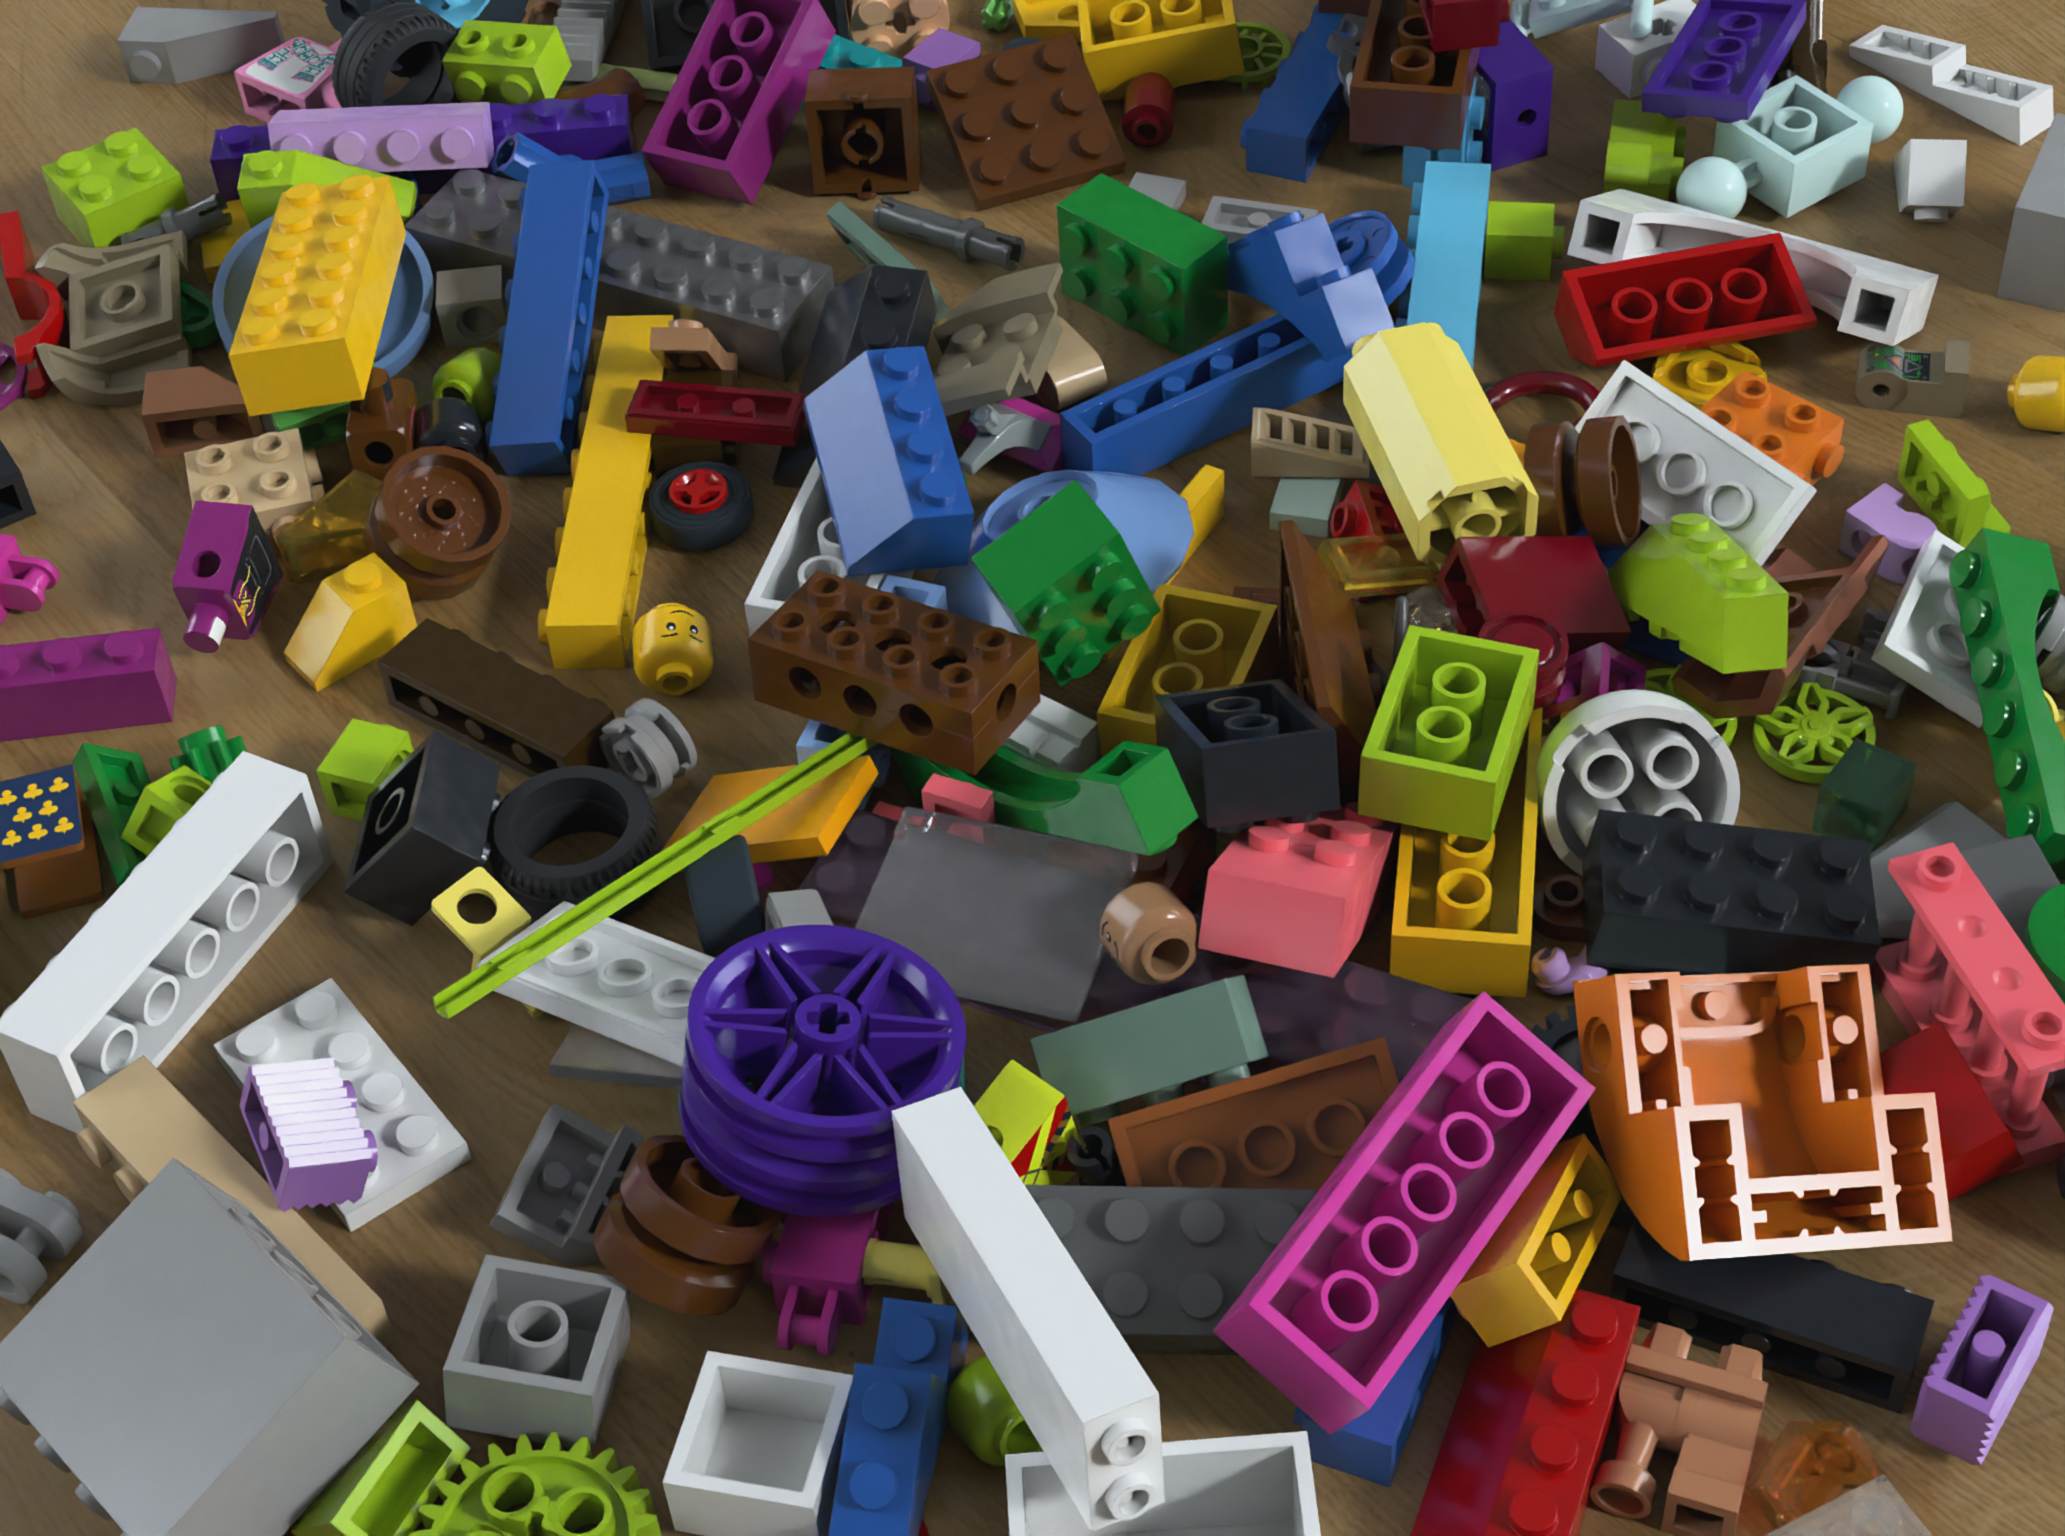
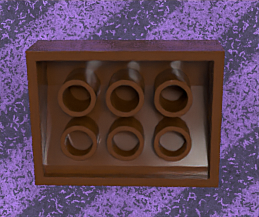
[1279,520,1382,806]

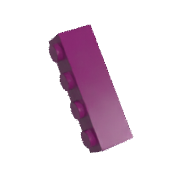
[0,628,177,742]

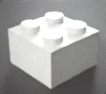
[662,1351,853,1536]

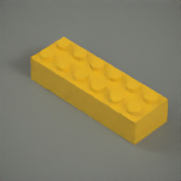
[228,174,406,417]
[1389,707,1543,998]

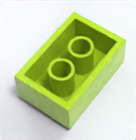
[1358,625,1539,842]

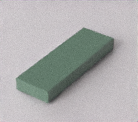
[826,200,950,323]

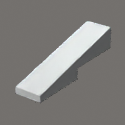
[1849,25,2054,146]

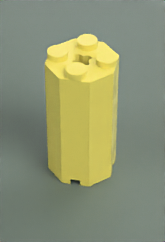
[1343,322,1539,570]

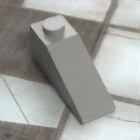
[117,7,285,84]

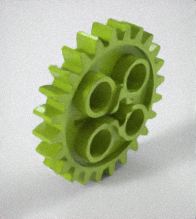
[408,1432,662,1536]

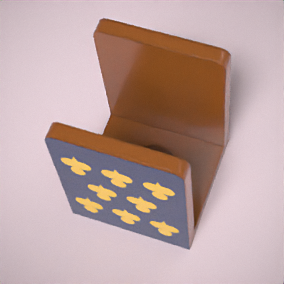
[0,764,105,919]

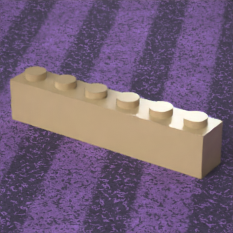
[73,1055,396,1348]

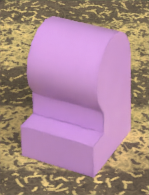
[1838,483,1938,585]

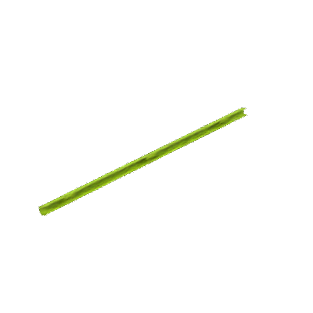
[432,732,879,1019]

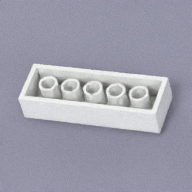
[0,751,334,1133]

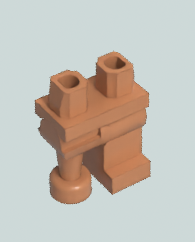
[1590,1322,1769,1536]

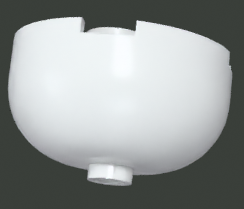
[1536,689,1740,876]

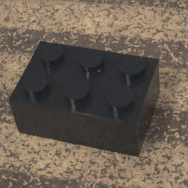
[1153,679,1340,833]

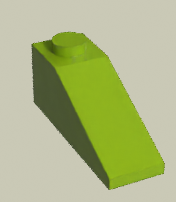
[237,150,417,229]

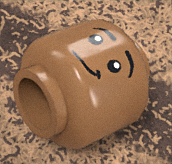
[1099,882,1200,986]

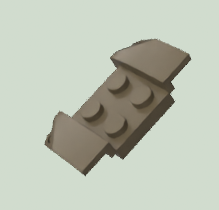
[35,230,193,407]
[933,262,1063,417]

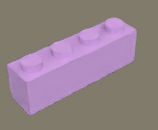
[267,102,494,172]

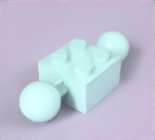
[1676,75,1904,219]

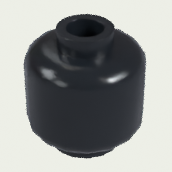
[414,397,488,463]

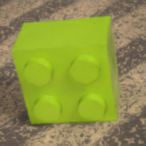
[41,127,190,247]

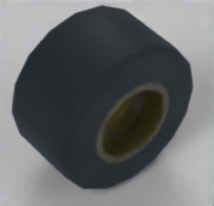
[683,835,765,958]

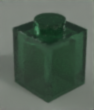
[1812,738,1917,854]

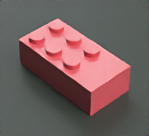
[1198,802,1401,978]

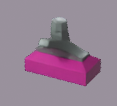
[957,398,1065,475]

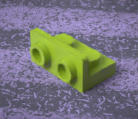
[1897,419,2011,548]

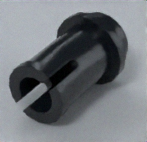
[1066,1126,1127,1186]

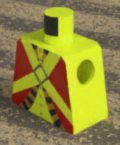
[974,1059,1083,1185]

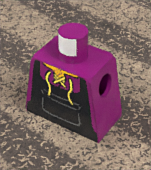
[172,500,284,653]

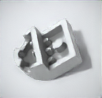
[489,1103,646,1266]

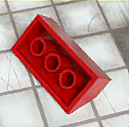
[1554,232,1817,367]
[1410,1288,1641,1536]

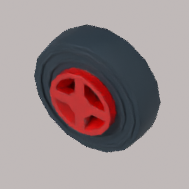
[648,461,754,551]

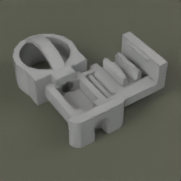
[1791,607,1910,719]

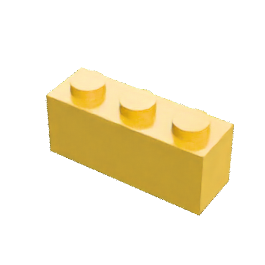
[1450,1134,1622,1348]

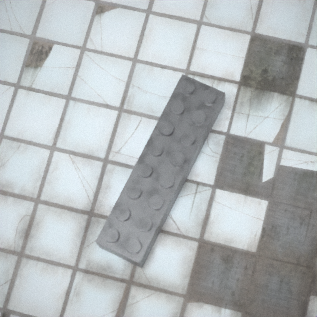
[404,168,835,383]

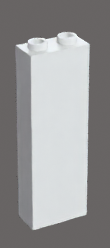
[891,1087,1165,1532]

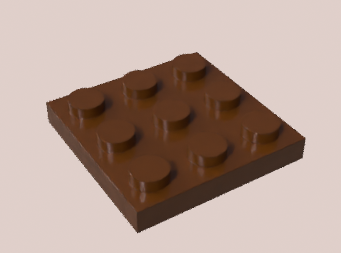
[926,33,1127,212]

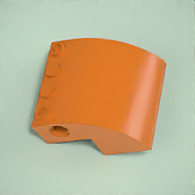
[1573,964,1953,1261]

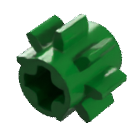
[169,725,247,783]

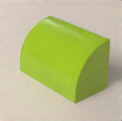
[290,1400,471,1536]

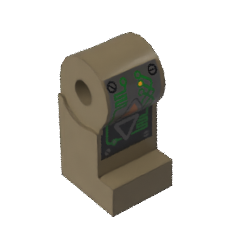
[1855,339,1970,419]

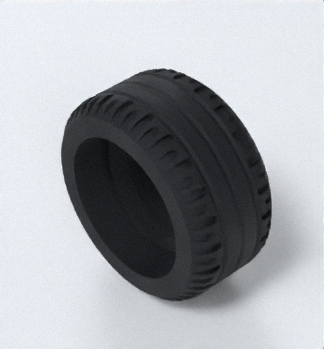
[332,0,462,108]
[487,766,663,924]

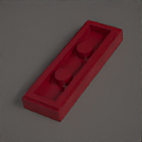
[625,379,807,447]

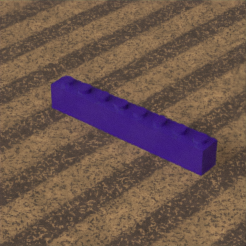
[210,94,636,202]

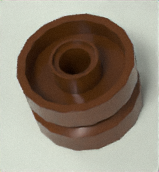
[1524,415,1642,551]
[362,446,511,600]
[593,1135,782,1317]

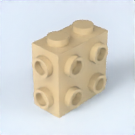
[184,428,331,554]

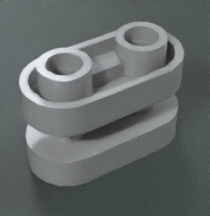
[0,1168,83,1304]

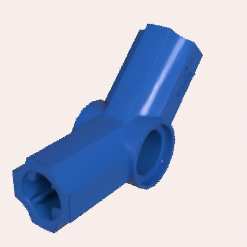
[491,132,651,206]

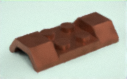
[1671,534,1889,719]

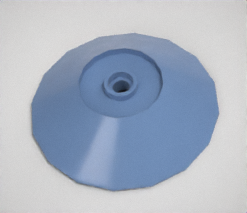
[932,470,1194,635]

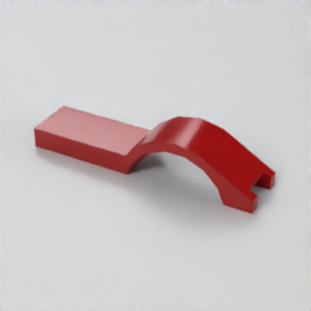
[0,210,70,399]

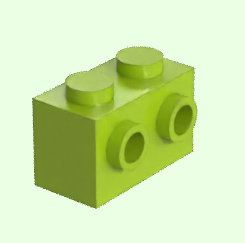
[442,20,572,104]

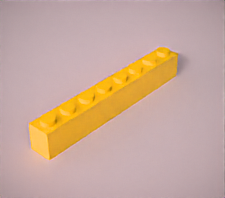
[538,315,674,669]

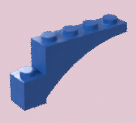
[1228,210,1395,362]
[828,1297,970,1536]

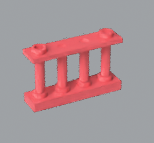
[1870,842,2065,1176]

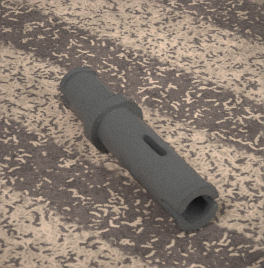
[873,196,1025,271]

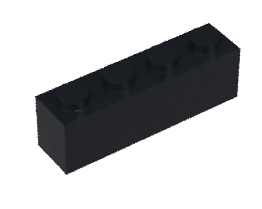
[1610,1217,1935,1414]

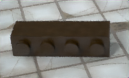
[377,618,616,778]

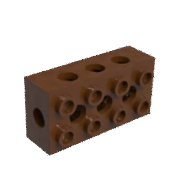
[747,570,1041,775]

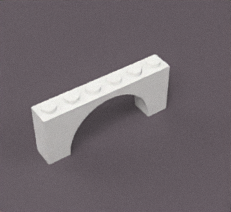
[1567,188,1939,346]

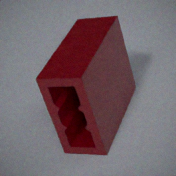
[1436,536,1632,656]

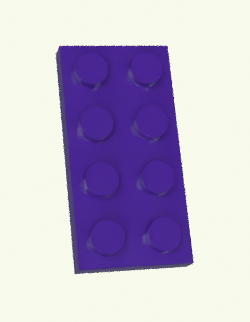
[1641,0,1806,123]

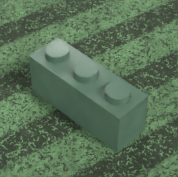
[1030,975,1269,1128]

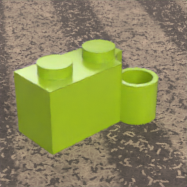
[1603,99,1687,201]

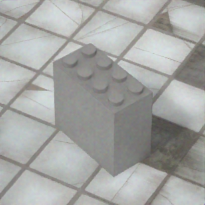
[0,1158,420,1536]

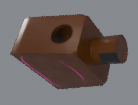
[346,367,421,513]

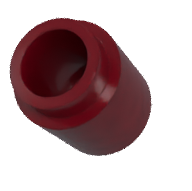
[1122,72,1176,147]

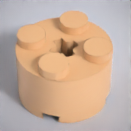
[845,0,950,58]

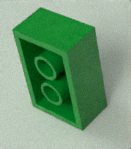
[1057,173,1229,357]
[971,479,1161,687]

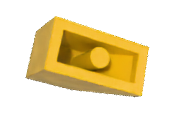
[284,552,417,692]

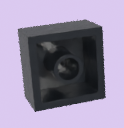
[344,730,501,926]

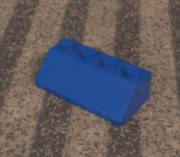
[804,346,974,576]

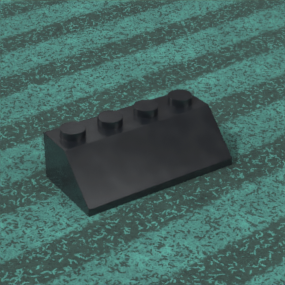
[773,264,937,488]

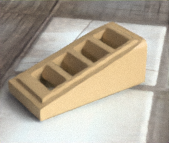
[1251,407,1370,478]

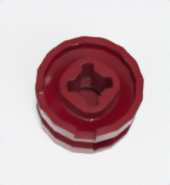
[1477,611,1569,710]

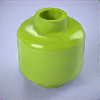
[432,347,502,425]
[947,1355,1043,1467]

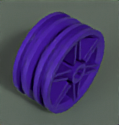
[679,925,966,1217]

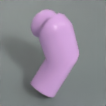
[1531,945,1612,995]

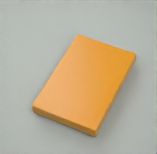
[661,755,879,872]

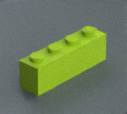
[1608,513,1789,674]

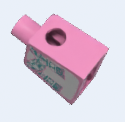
[234,37,342,123]

